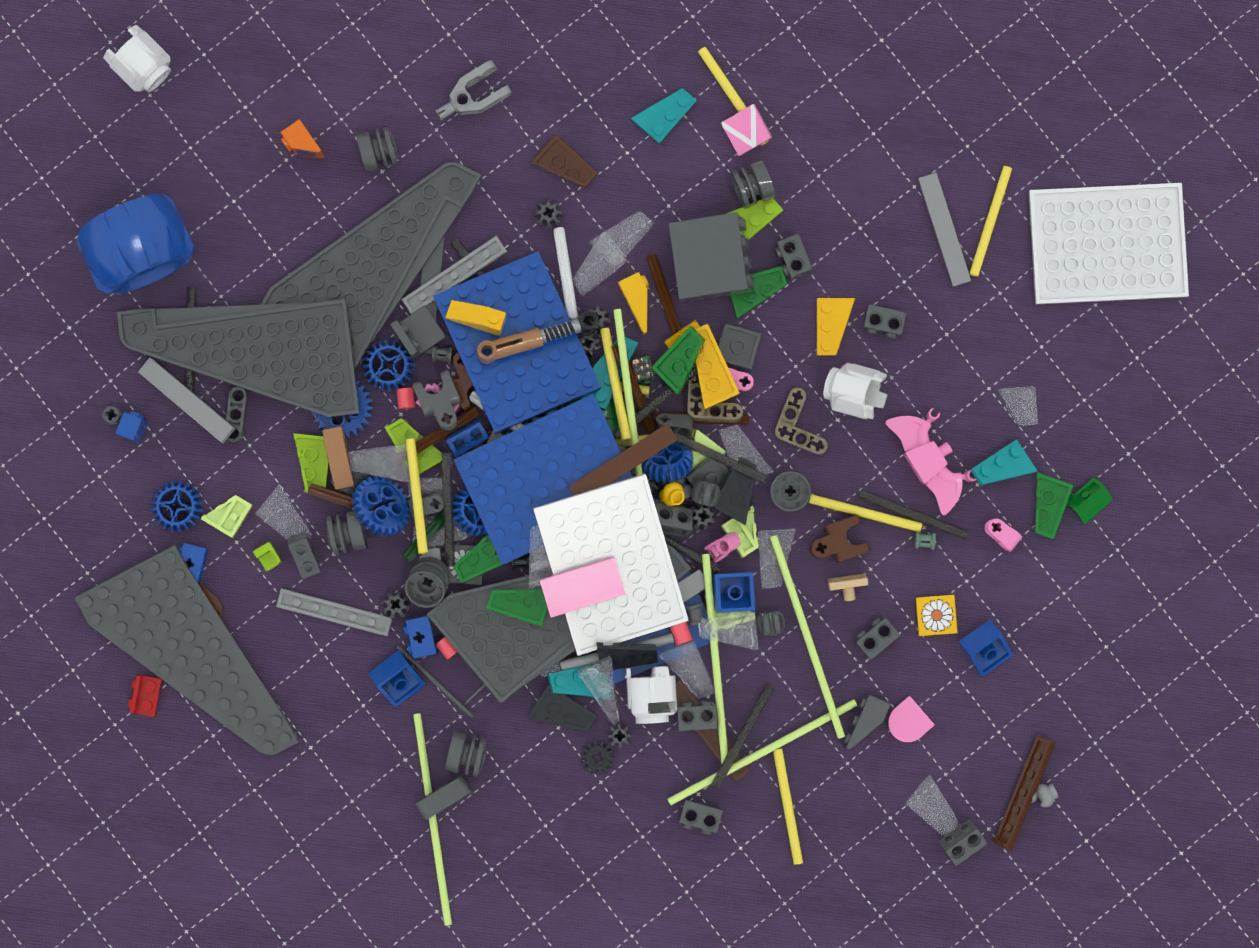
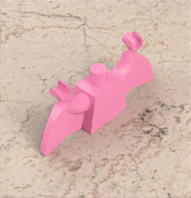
[885,408,976,515]

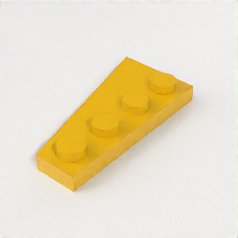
[695,324,740,410]

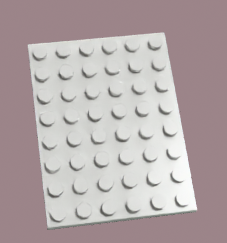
[1029,183,1189,305]
[533,474,689,655]

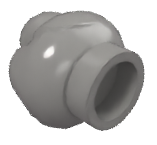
[1031,784,1059,807]

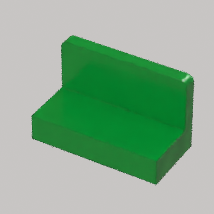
[1067,477,1113,524]

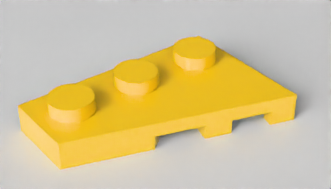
[817,298,855,356]

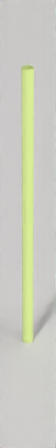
[613,309,643,476]
[770,535,845,739]
[702,554,729,766]
[667,699,857,805]
[413,713,452,926]

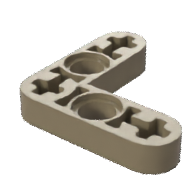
[687,365,743,422]
[774,387,828,455]

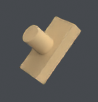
[827,573,868,601]

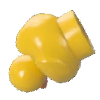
[659,482,685,506]

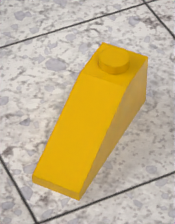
[618,272,649,335]
[445,300,506,336]

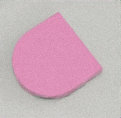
[888,696,935,742]

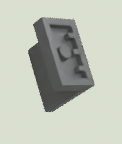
[390,306,446,358]

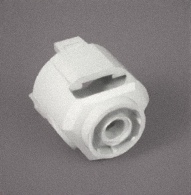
[103,25,171,92]
[823,363,887,419]
[625,666,677,724]

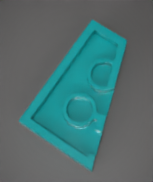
[631,88,697,144]
[970,439,1037,486]
[547,662,612,699]

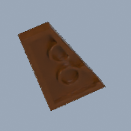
[531,135,599,188]

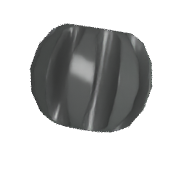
[535,200,563,228]
[584,306,611,334]
[692,480,720,507]
[690,503,716,531]
[382,591,411,619]
[757,610,785,636]

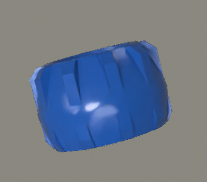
[77,194,195,295]

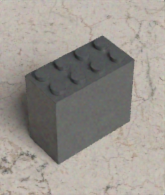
[669,212,755,303]

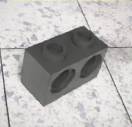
[774,234,812,280]
[862,304,906,339]
[655,502,693,538]
[288,531,320,579]
[855,617,900,660]
[677,701,717,731]
[679,799,723,835]
[938,819,987,866]

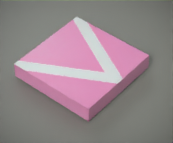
[721,104,773,156]

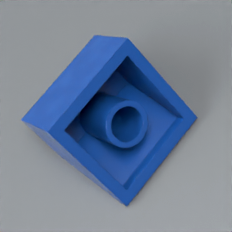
[712,572,755,613]
[958,620,1013,677]
[368,650,426,708]

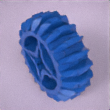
[363,340,415,392]
[642,441,693,484]
[151,480,203,532]
[450,486,487,536]

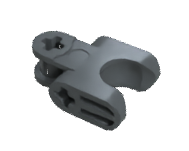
[413,370,461,431]

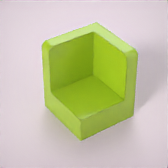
[253,542,283,571]

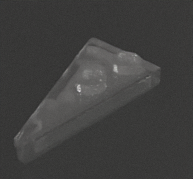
[578,656,619,726]

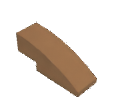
[322,426,355,490]

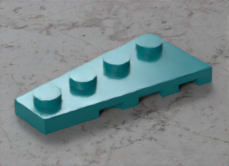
[578,337,638,410]

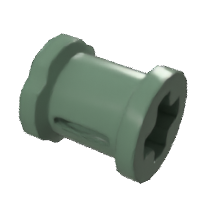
[914,532,936,550]

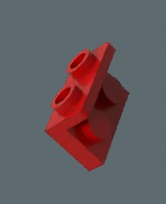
[128,675,163,717]

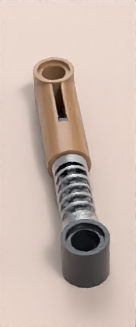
[477,311,599,364]

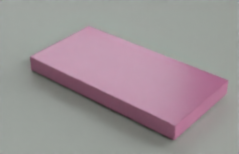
[539,557,625,617]

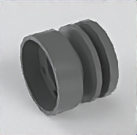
[356,126,398,173]
[731,160,776,209]
[770,471,811,512]
[326,511,367,555]
[405,557,450,608]
[445,731,487,778]

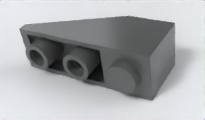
[843,695,891,750]

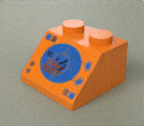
[281,119,325,159]

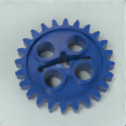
[311,380,374,438]
[351,476,411,537]

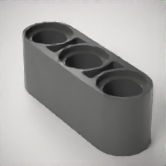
[226,387,249,443]
[414,774,472,820]

